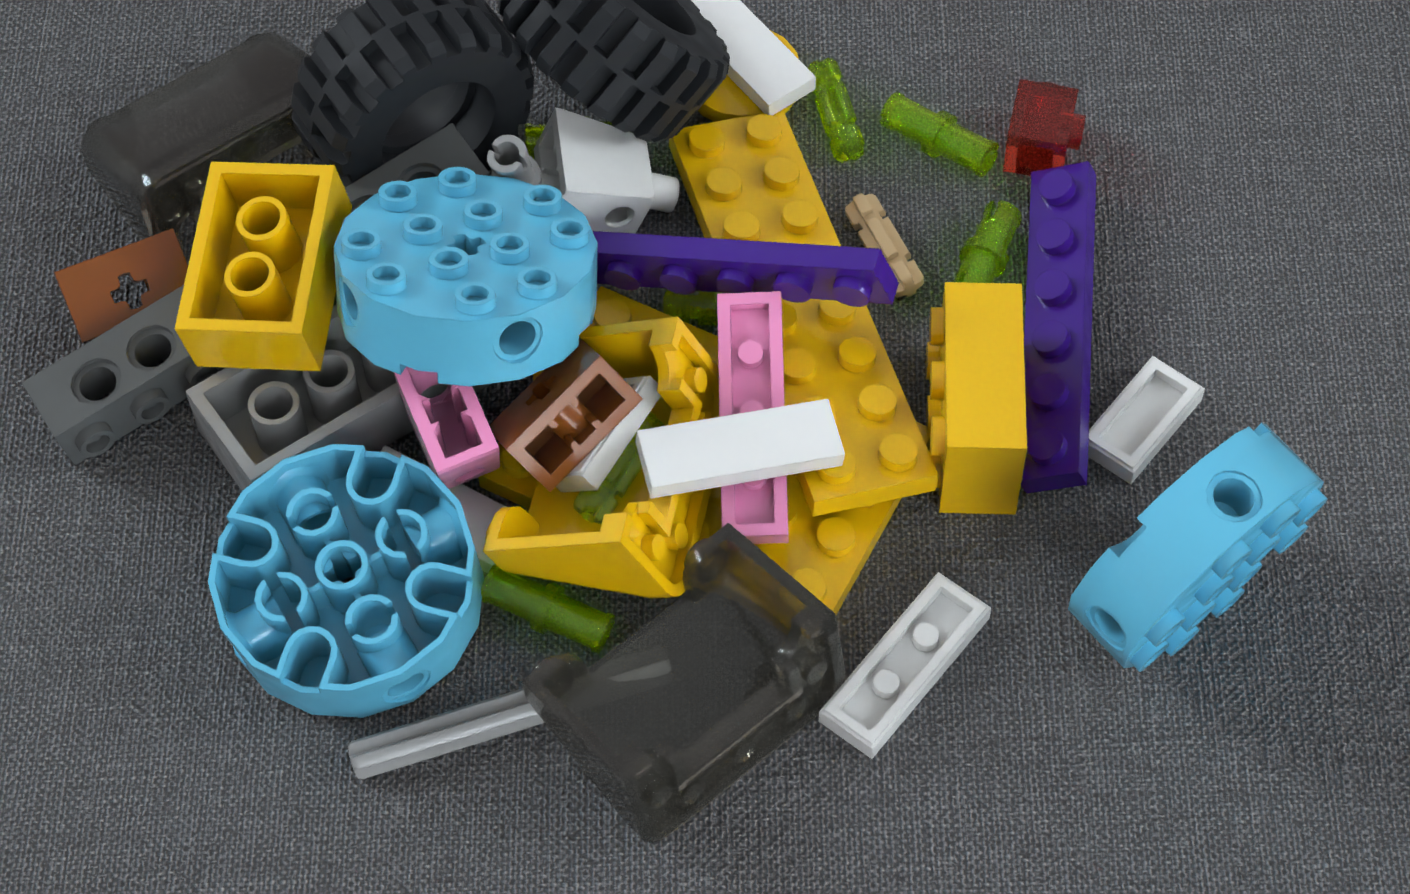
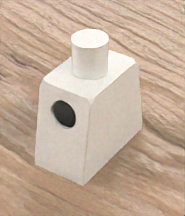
[534,107,680,234]

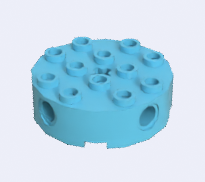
[334,167,598,387]
[1068,423,1328,672]
[208,444,484,718]

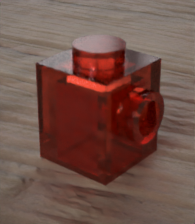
[1003,79,1086,176]

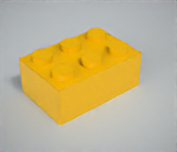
[174,162,352,371]
[926,282,1027,515]

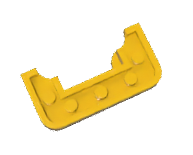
[483,316,719,598]

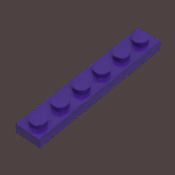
[1021,161,1096,494]
[593,231,899,307]

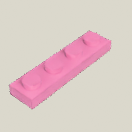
[717,291,789,545]

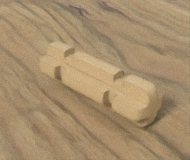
[845,193,924,298]

